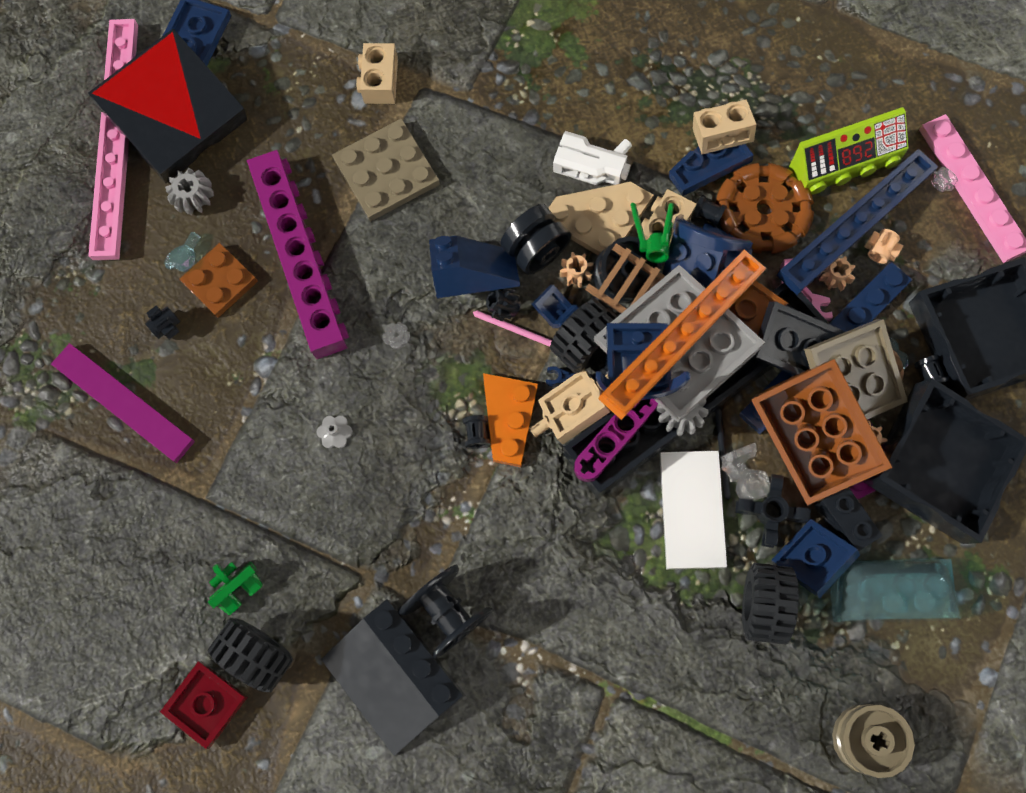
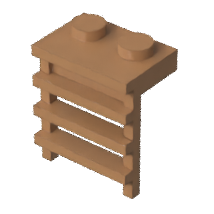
[585,243,665,313]

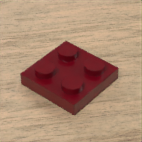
[160,661,248,749]

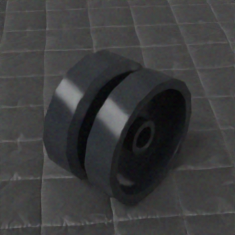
[500,204,572,275]
[592,236,662,303]

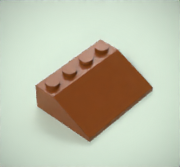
[751,358,892,505]

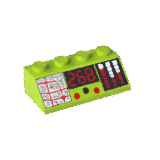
[788,107,909,195]

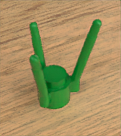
[630,203,674,263]

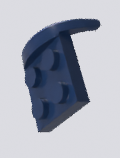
[662,214,753,288]
[596,323,691,400]

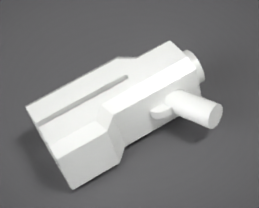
[553,131,632,185]

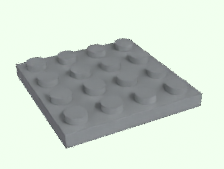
[594,265,765,423]

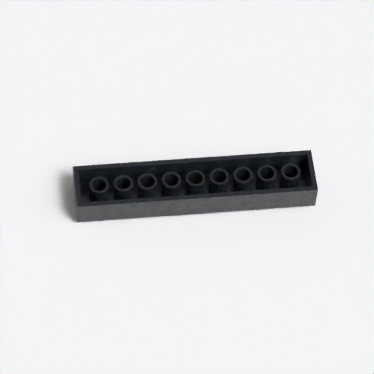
[563,283,827,499]

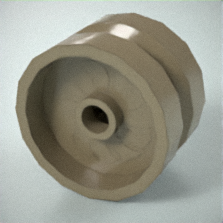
[832,704,915,778]

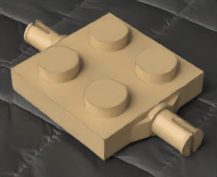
[530,368,610,444]

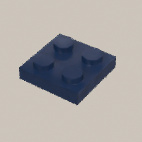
[771,519,860,599]

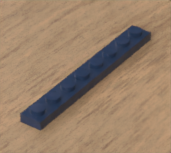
[776,149,938,295]
[739,262,912,435]

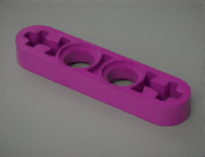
[574,399,658,482]

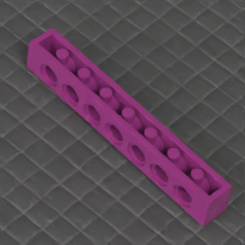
[247,150,349,360]

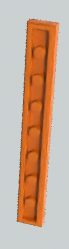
[598,249,767,420]

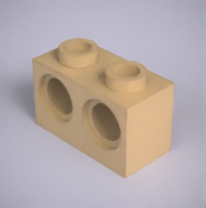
[356,43,398,104]
[693,99,757,154]
[642,189,696,247]

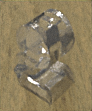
[720,442,770,501]

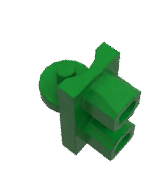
[208,561,263,616]

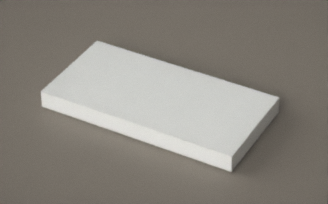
[660,451,727,570]

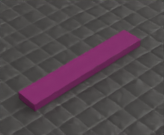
[51,343,195,463]

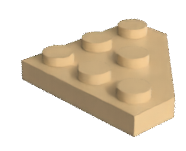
[549,182,654,255]

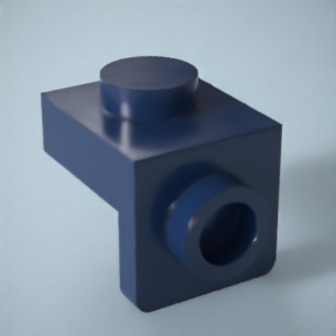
[531,285,579,328]

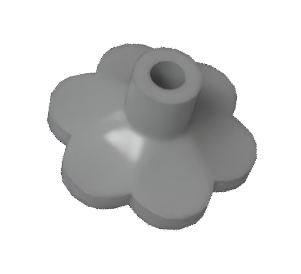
[317,416,353,449]

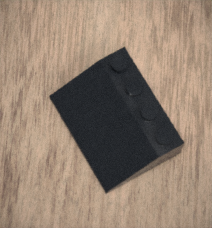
[321,599,466,756]

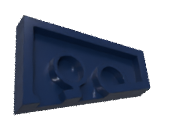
[669,144,754,196]

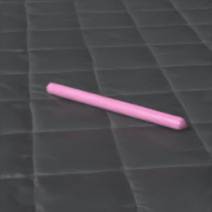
[473,310,552,347]

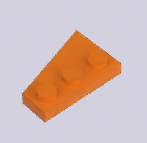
[483,373,538,467]

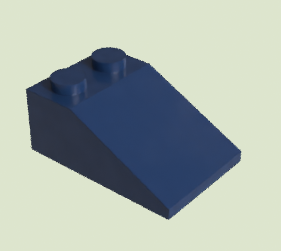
[429,235,520,298]

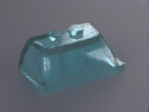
[830,559,961,623]

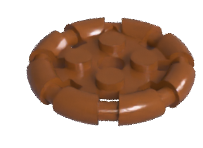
[716,163,814,254]

